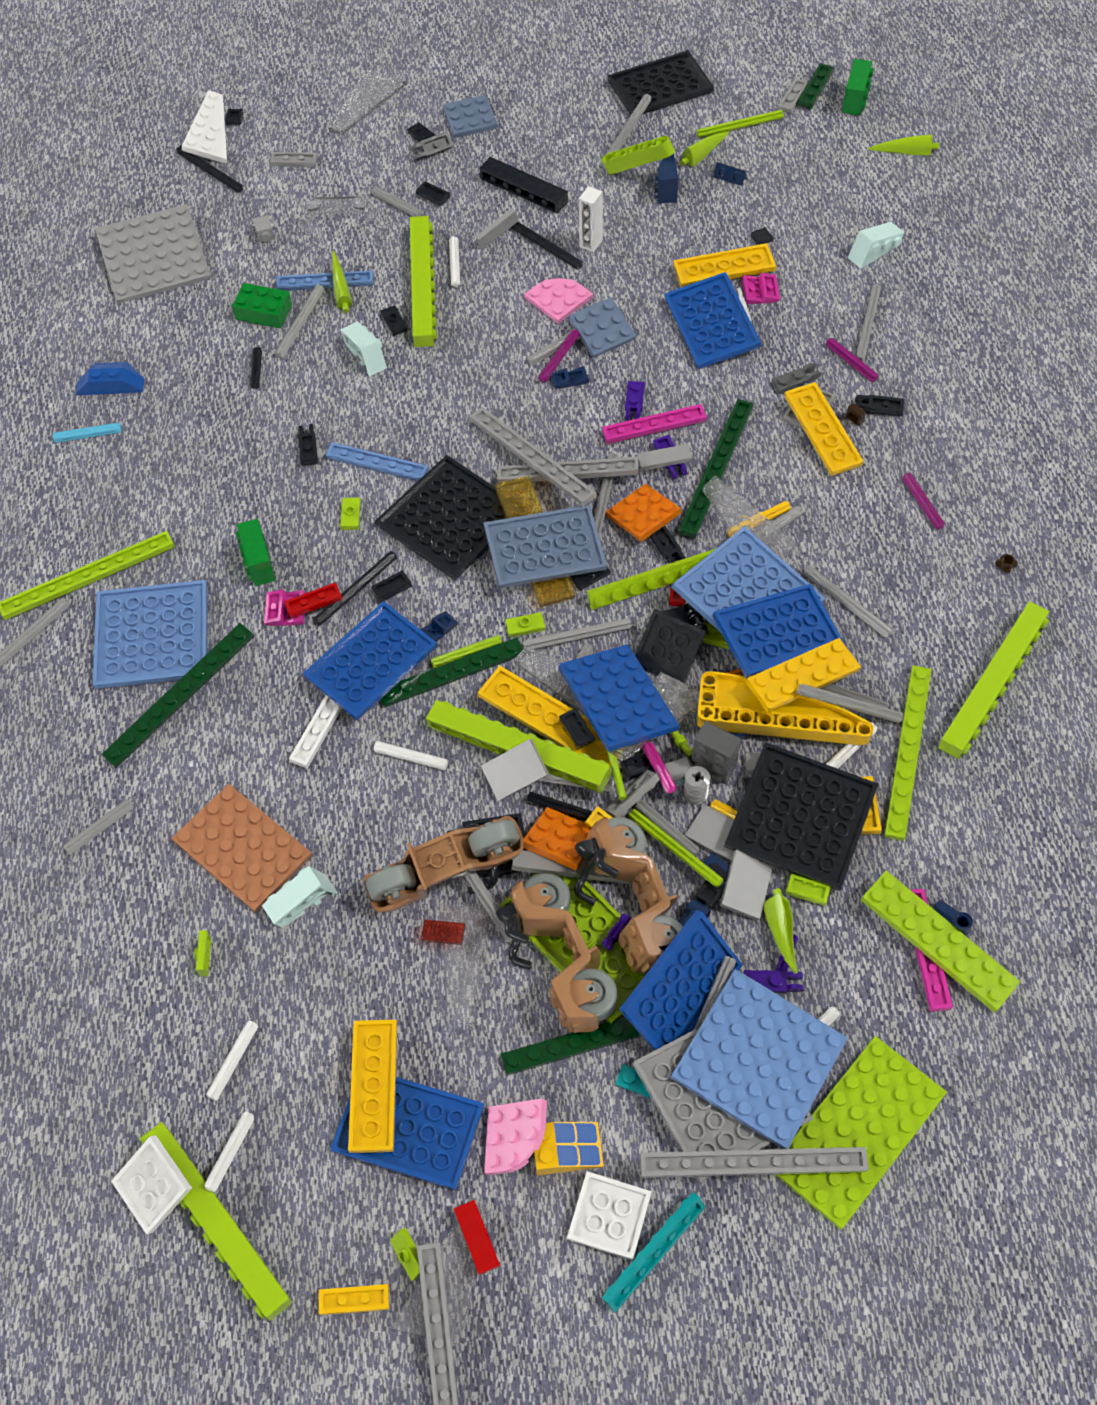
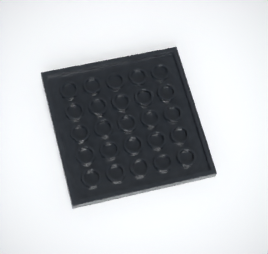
[375,454,526,580]
[724,742,878,891]

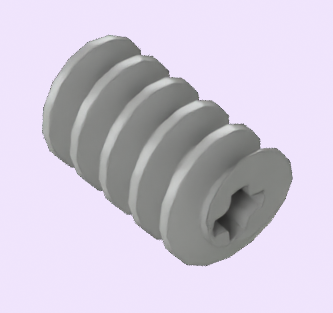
[684,766,711,805]

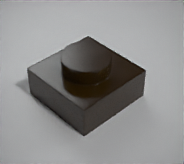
[846,403,866,426]

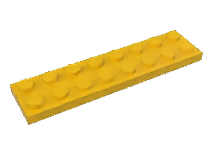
[477,665,627,768]

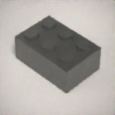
[692,721,741,784]

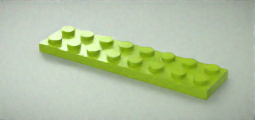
[860,870,1021,1013]

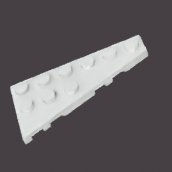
[182,90,227,163]

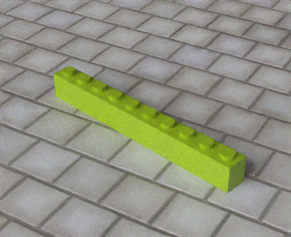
[410,216,437,347]
[938,601,1050,759]
[426,700,612,794]
[140,1121,293,1321]

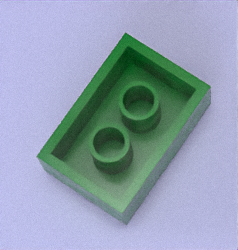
[842,58,874,116]
[232,283,292,328]
[235,518,276,587]

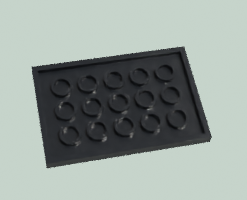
[607,50,714,115]

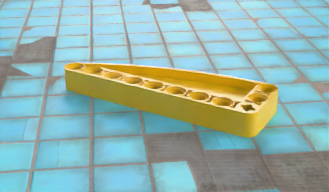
[697,671,874,745]

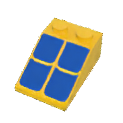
[534,1122,604,1176]

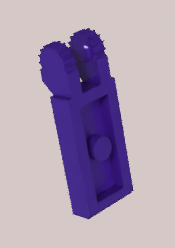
[625,381,645,420]
[653,435,687,479]
[743,970,804,994]

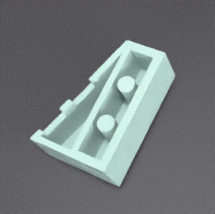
[848,222,904,269]
[340,321,387,376]
[262,866,338,928]

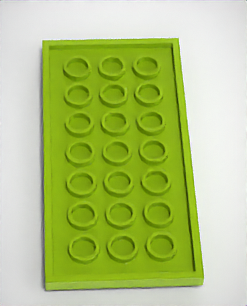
[498,873,646,1024]
[775,1036,947,1230]

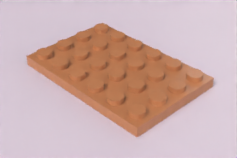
[171,784,313,913]

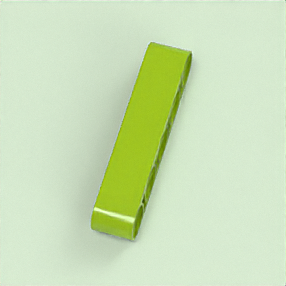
[601,135,675,175]

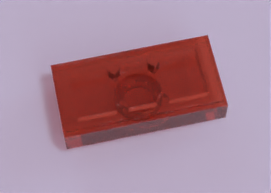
[421,919,466,945]

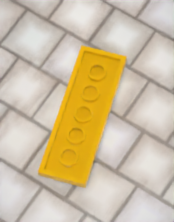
[673,243,776,288]
[784,382,864,476]
[745,638,861,712]
[348,1019,398,1153]

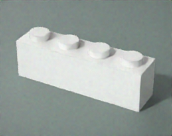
[579,186,603,252]

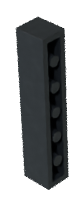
[480,157,568,214]

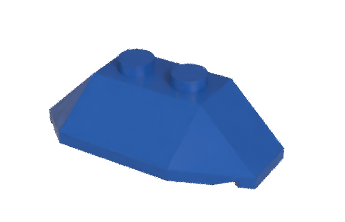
[76,362,145,396]

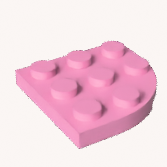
[524,278,593,324]
[484,1099,547,1175]

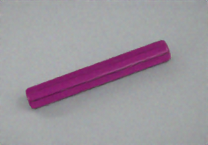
[538,329,580,383]
[825,338,879,382]
[902,472,945,530]

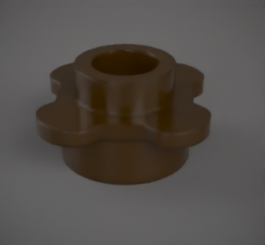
[995,554,1018,573]

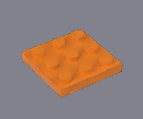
[605,483,681,542]
[523,807,591,871]

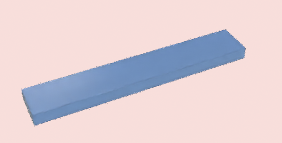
[276,270,374,291]
[325,442,429,481]

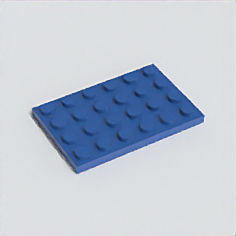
[664,272,761,369]
[712,584,846,679]
[303,601,438,720]
[558,644,679,752]
[619,910,743,1051]
[330,1077,485,1191]

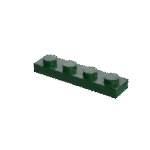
[798,63,834,109]

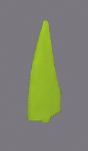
[680,131,729,167]
[868,134,939,155]
[332,251,353,313]
[763,888,798,974]

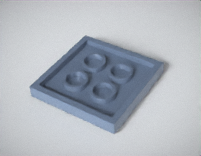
[442,95,498,138]
[568,297,637,358]

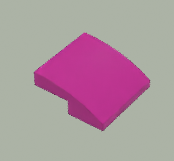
[741,273,780,304]
[264,589,305,626]

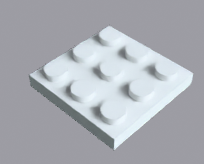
[111,1135,192,1235]
[567,1171,652,1261]

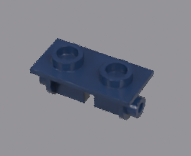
[713,162,747,186]

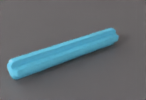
[53,422,122,443]

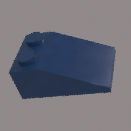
[654,153,678,204]

